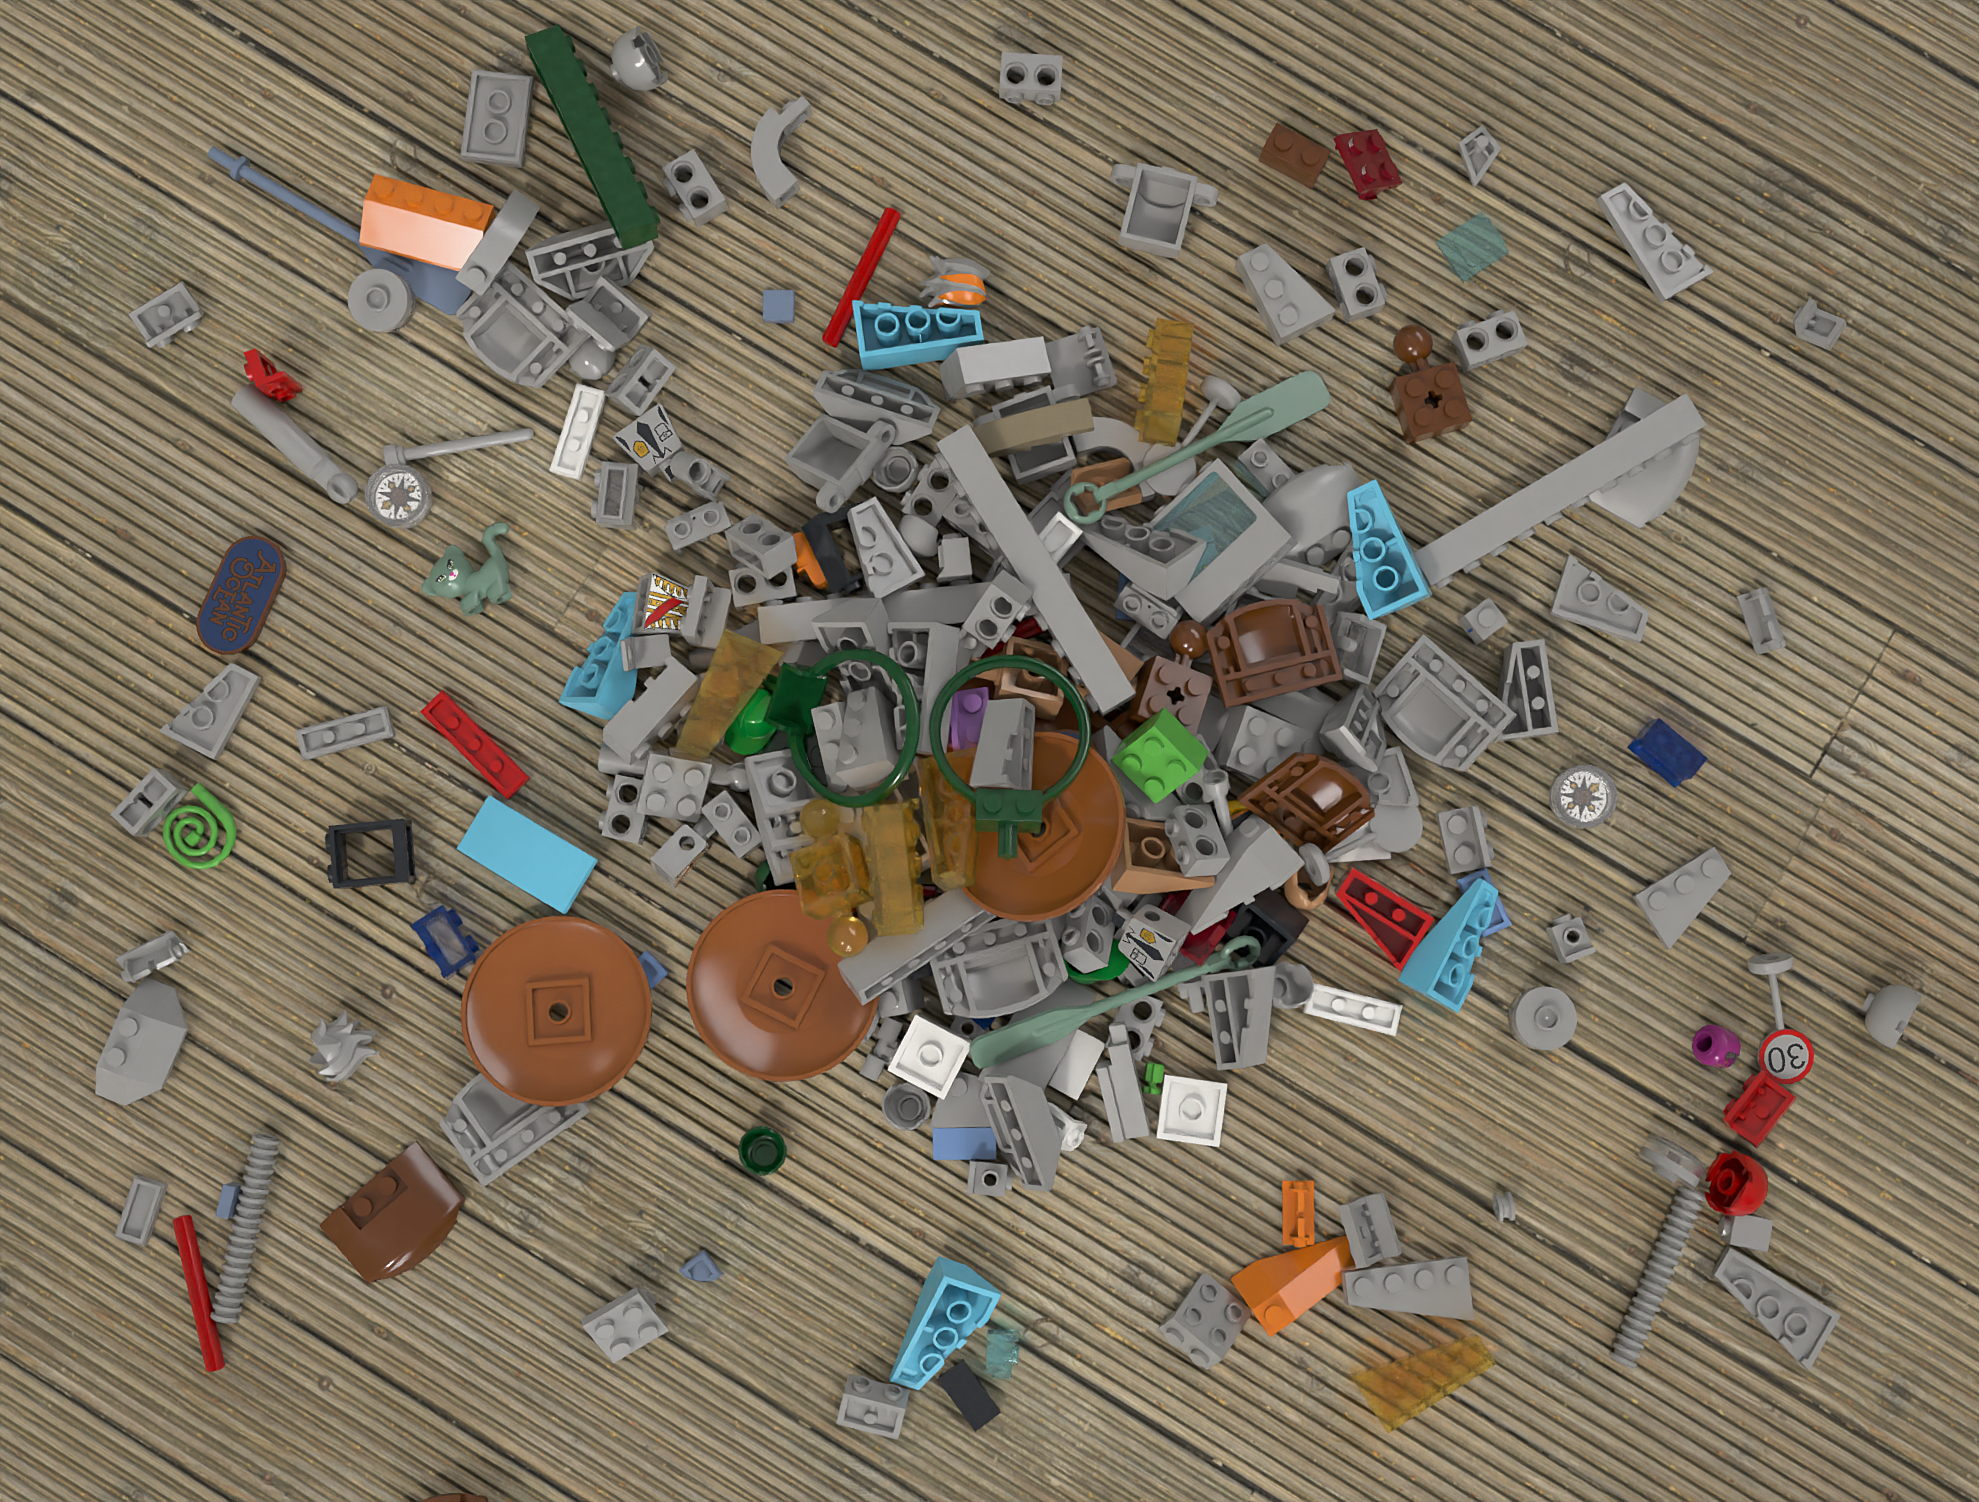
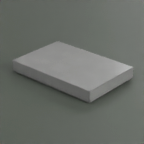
[460,69,534,168]

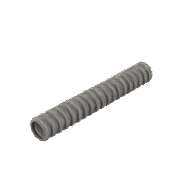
[210,1134,281,1324]
[1609,1186,1706,1368]

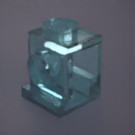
[986,1329,1019,1379]

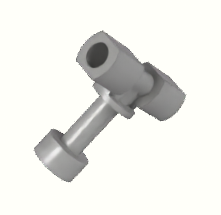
[859,1016,904,1082]

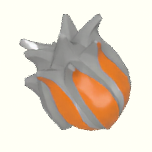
[919,255,990,310]

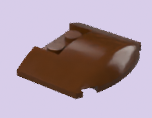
[1204,599,1343,708]
[1237,752,1375,854]
[319,1141,466,1284]

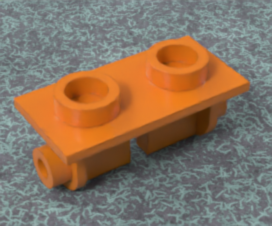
[1282,1180,1314,1247]

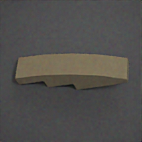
[971,398,1094,458]

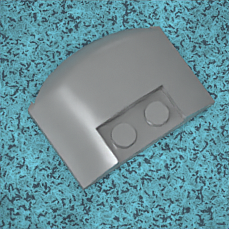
[456,259,591,389]
[1588,387,1700,529]
[1245,461,1362,568]
[1373,634,1517,772]
[930,918,1068,1018]
[439,1073,590,1187]

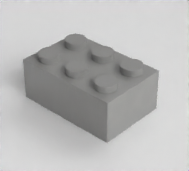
[1214,705,1325,782]

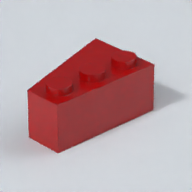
[1334,864,1434,972]

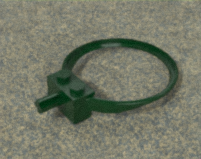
[761,648,920,808]
[929,655,1091,860]

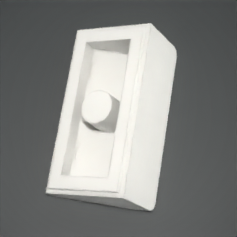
[1048,1029,1106,1100]

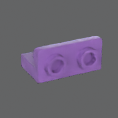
[948,687,991,756]

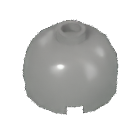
[610,26,668,91]
[1862,985,1923,1049]

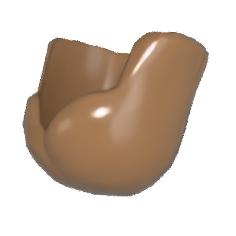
[1284,863,1335,910]

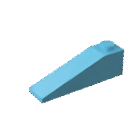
[1347,479,1432,621]
[559,592,638,720]
[889,1256,1001,1390]

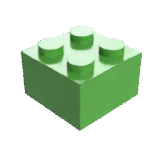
[1111,707,1209,804]

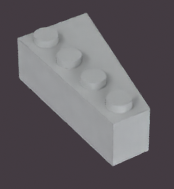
[887,622,960,755]

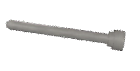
[383,428,534,470]
[1202,769,1234,842]

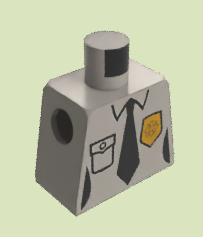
[612,403,685,483]
[1111,904,1192,982]

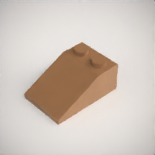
[1110,817,1215,895]

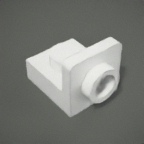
[1047,1102,1087,1151]

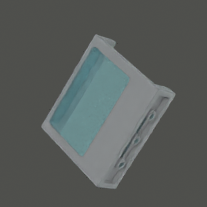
[1148,458,1298,628]

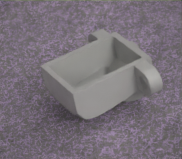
[1110,162,1219,258]
[972,384,1080,485]
[784,413,895,513]

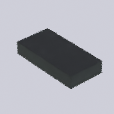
[937,1359,1001,1432]

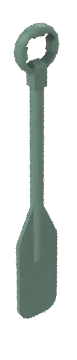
[1064,371,1330,524]
[969,935,1261,1068]

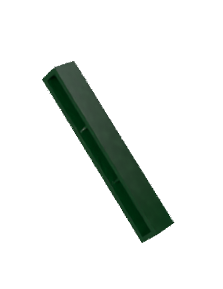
[525,24,660,251]

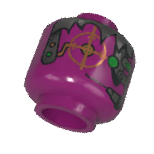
[1692,1025,1741,1069]

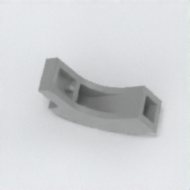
[751,96,813,210]
[455,188,540,296]
[1069,417,1155,503]

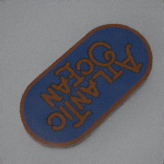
[196,536,287,655]

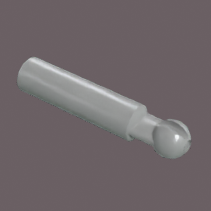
[231,384,358,504]
[598,742,749,793]

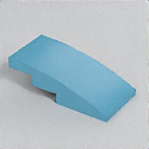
[457,795,598,914]

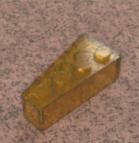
[1134,318,1194,447]
[675,628,783,760]
[917,746,981,892]
[861,797,925,937]
[1349,1333,1496,1433]

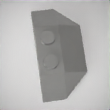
[525,220,654,301]
[813,369,941,446]
[1319,683,1387,772]
[1091,725,1183,823]
[95,976,188,1106]
[981,1074,1062,1192]

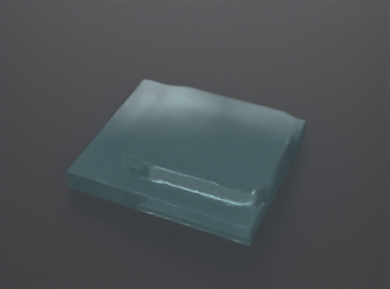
[1436,212,1509,283]

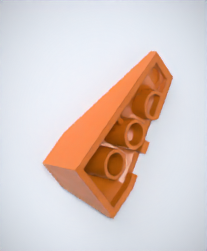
[1230,1235,1360,1337]

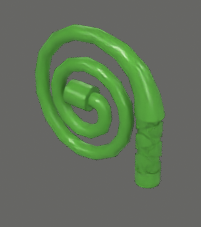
[163,783,237,870]

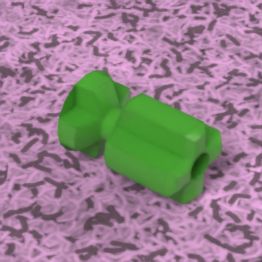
[1142,1062,1164,1095]

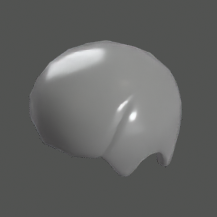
[568,336,617,380]
[872,446,919,493]
[897,514,942,559]
[1272,961,1314,1010]
[882,1082,931,1131]

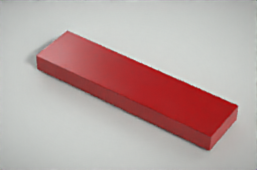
[420,690,531,800]

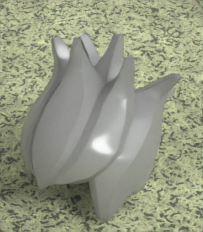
[309,1010,379,1082]

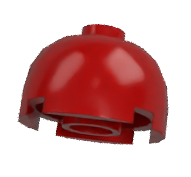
[1705,1151,1768,1217]

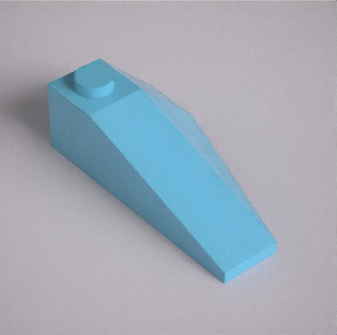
[1398,878,1499,1013]

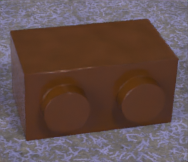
[1258,123,1331,189]

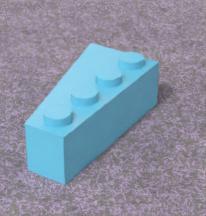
[852,300,984,372]

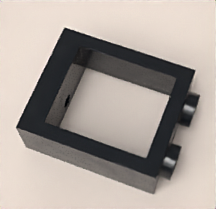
[801,501,866,594]
[325,819,416,889]

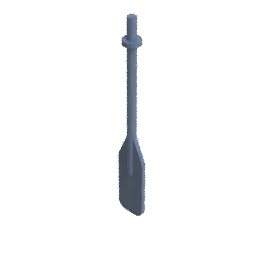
[208,146,473,315]

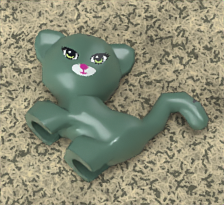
[421,522,512,617]

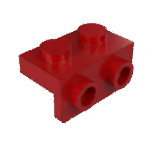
[244,348,303,402]
[1723,1070,1796,1148]

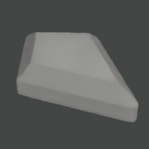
[1457,125,1501,187]

